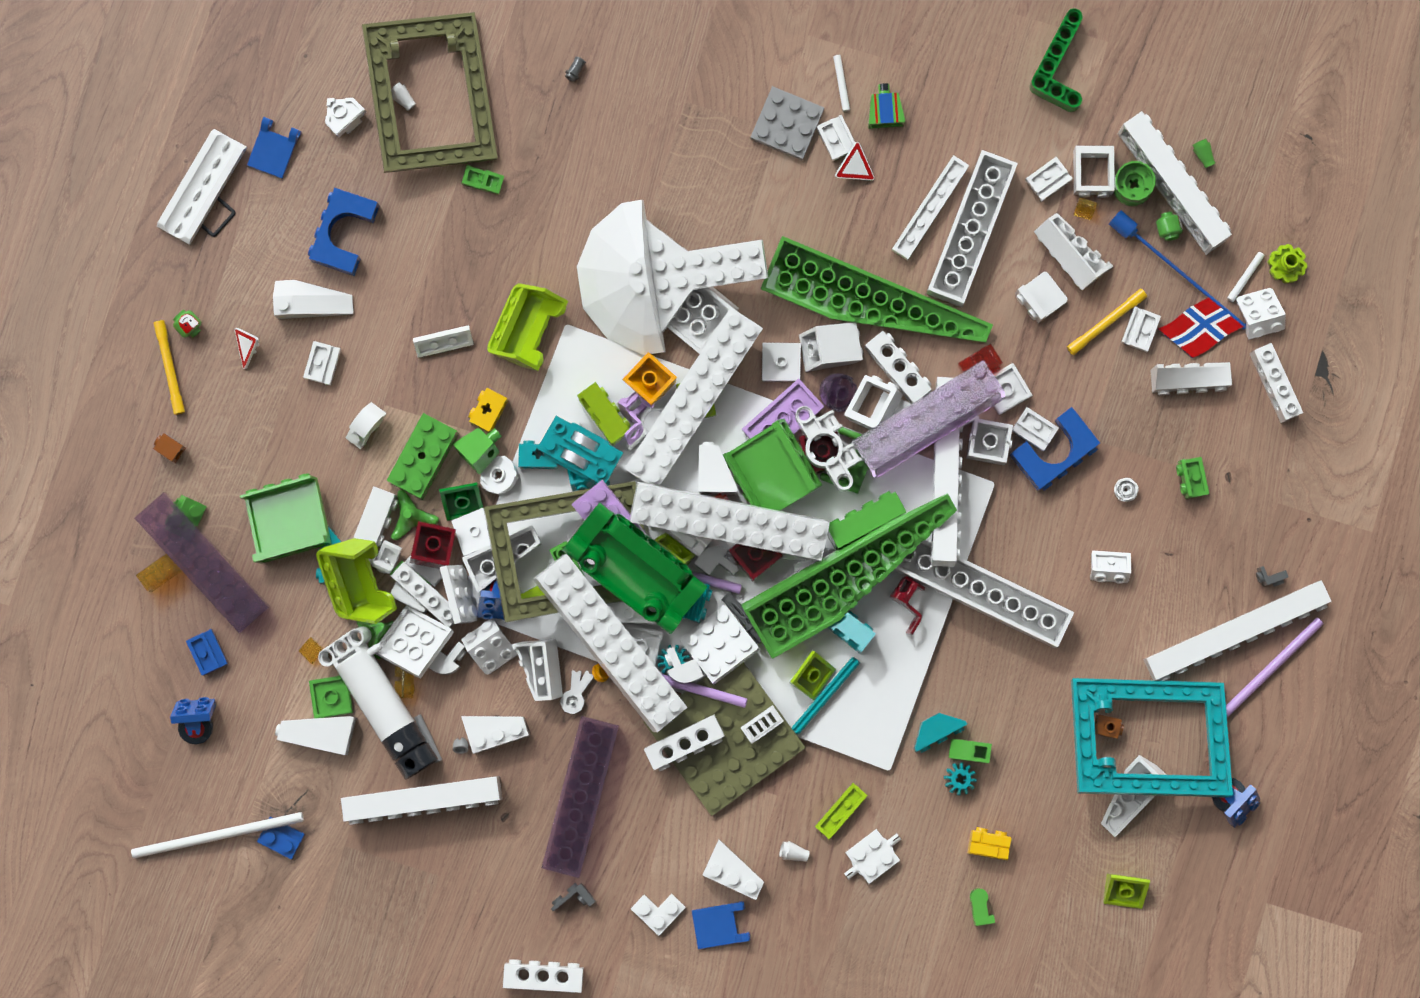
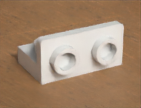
[1090,551,1131,584]

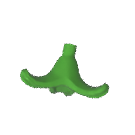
[391,490,439,540]
[356,621,394,659]

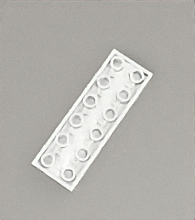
[157,129,247,245]

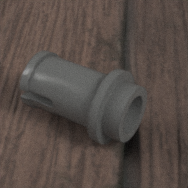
[565,56,586,82]

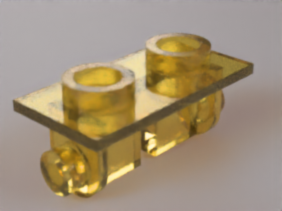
[395,665,415,698]

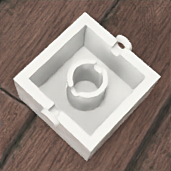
[966,418,1013,465]

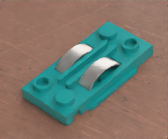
[537,415,623,484]

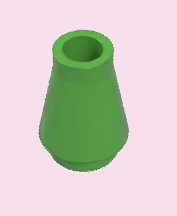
[1192,138,1215,168]

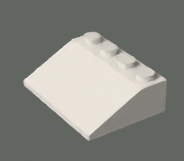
[667,287,739,354]

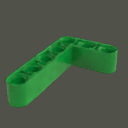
[1029,8,1083,112]

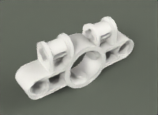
[795,406,863,492]

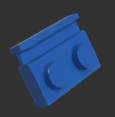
[186,629,229,676]
[257,816,305,859]

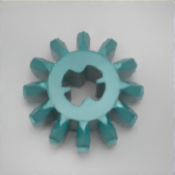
[658,645,690,676]
[943,762,977,796]

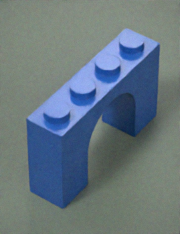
[308,187,380,276]
[1010,407,1100,491]

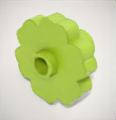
[1267,244,1307,284]

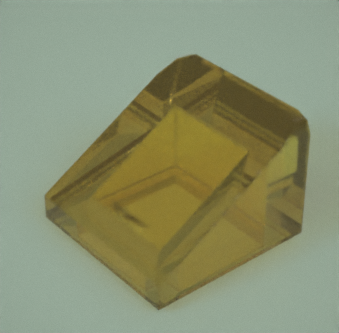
[1073,198,1097,220]
[299,637,324,664]

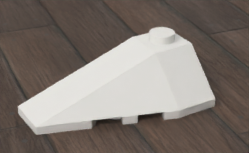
[273,280,354,319]
[1101,755,1166,837]

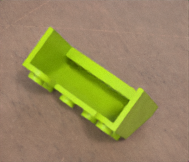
[487,283,568,371]
[316,538,397,624]

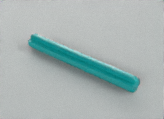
[792,657,860,734]

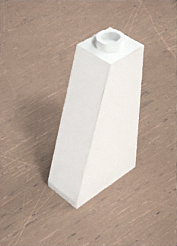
[275,716,356,755]

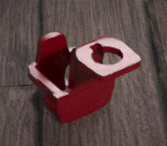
[890,577,925,635]

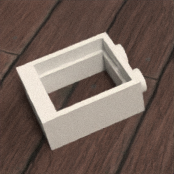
[1073,146,1114,198]
[844,375,903,435]

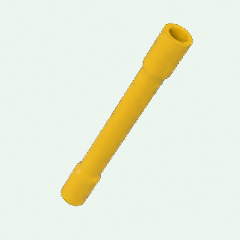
[1067,288,1148,356]
[153,320,185,415]

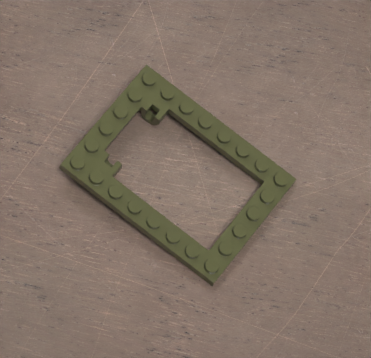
[362,12,497,173]
[483,481,645,623]

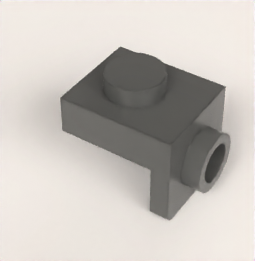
[1256,566,1289,587]

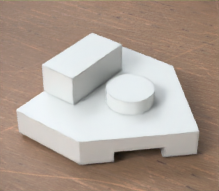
[325,98,367,137]

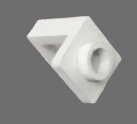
[372,540,402,574]

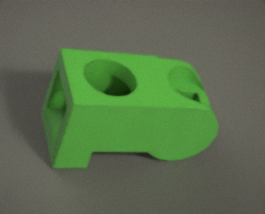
[970,888,995,926]

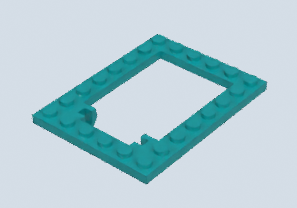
[1071,678,1233,798]

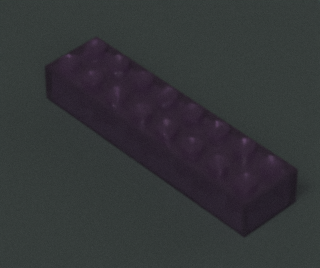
[852,360,1006,479]
[134,492,270,633]
[541,716,620,878]

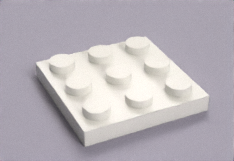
[375,605,454,679]
[679,605,760,685]

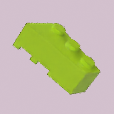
[577,382,631,446]

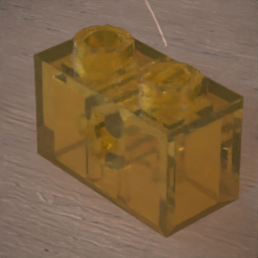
[136,553,183,592]

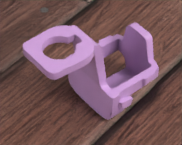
[617,392,654,445]

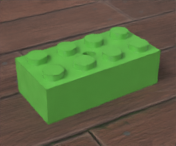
[387,413,459,500]
[827,491,906,550]

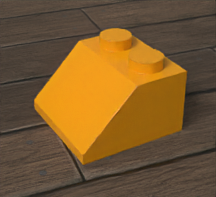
[622,352,677,405]

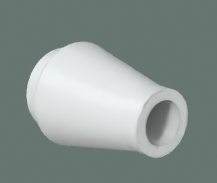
[391,82,416,111]
[779,841,809,862]

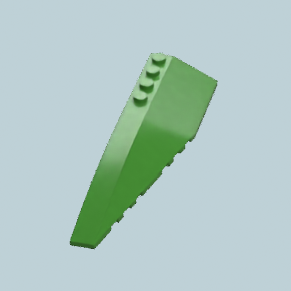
[760,236,993,342]
[741,493,957,659]

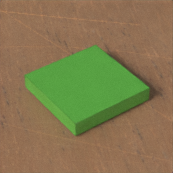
[309,676,353,719]

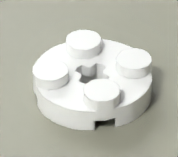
[480,456,519,495]

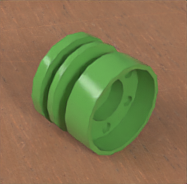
[1114,161,1155,206]

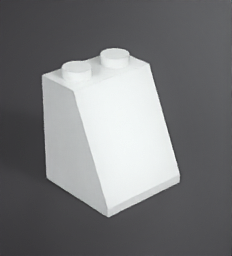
[799,322,863,372]
[698,442,737,496]

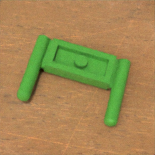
[820,427,879,494]

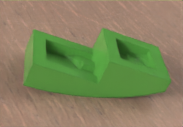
[461,165,504,194]

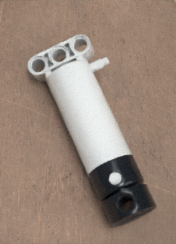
[318,627,438,780]

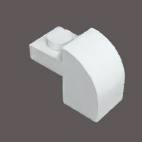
[345,402,386,449]
[429,642,466,674]
[664,647,703,683]

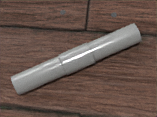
[414,714,442,763]

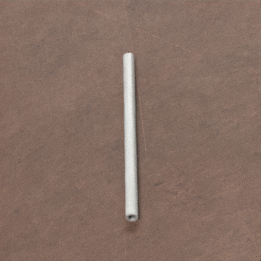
[131,812,304,859]

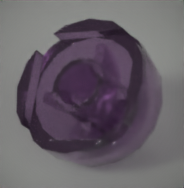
[819,373,857,412]

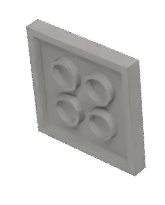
[750,86,824,160]

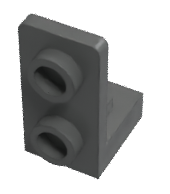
[551,883,596,911]

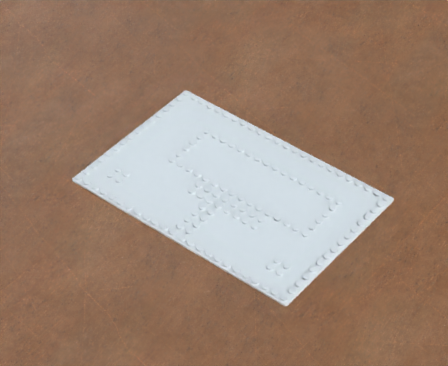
[467,325,994,770]

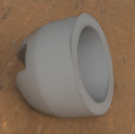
[453,737,468,754]

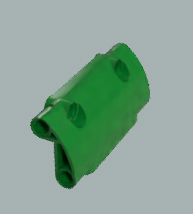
[562,502,707,634]

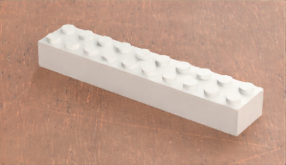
[625,307,763,486]
[629,482,830,561]
[893,540,1074,648]
[533,554,687,732]

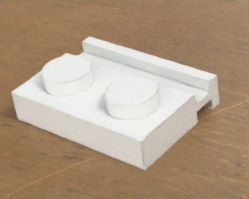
[816,115,855,161]
[1025,157,1073,202]
[1121,307,1161,352]
[303,341,341,386]
[1012,407,1059,451]

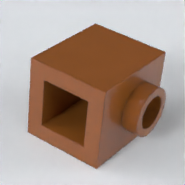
[153,433,186,464]
[1095,715,1124,739]

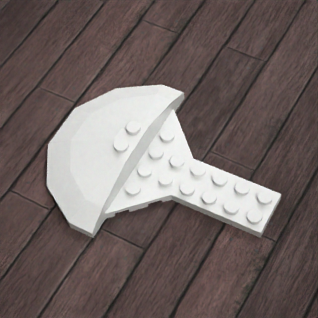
[577,200,768,355]

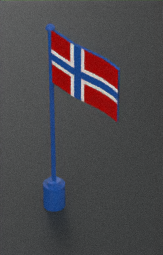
[1108,210,1246,358]

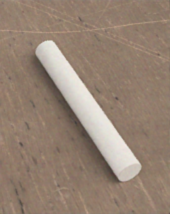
[833,55,850,112]
[1227,252,1265,302]

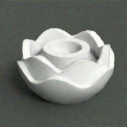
[1114,478,1138,502]

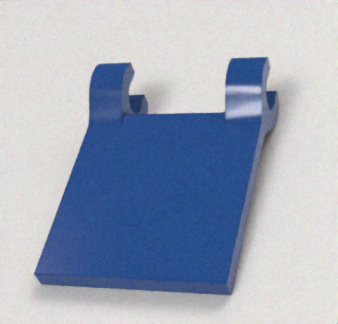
[247,117,301,179]
[691,901,751,949]

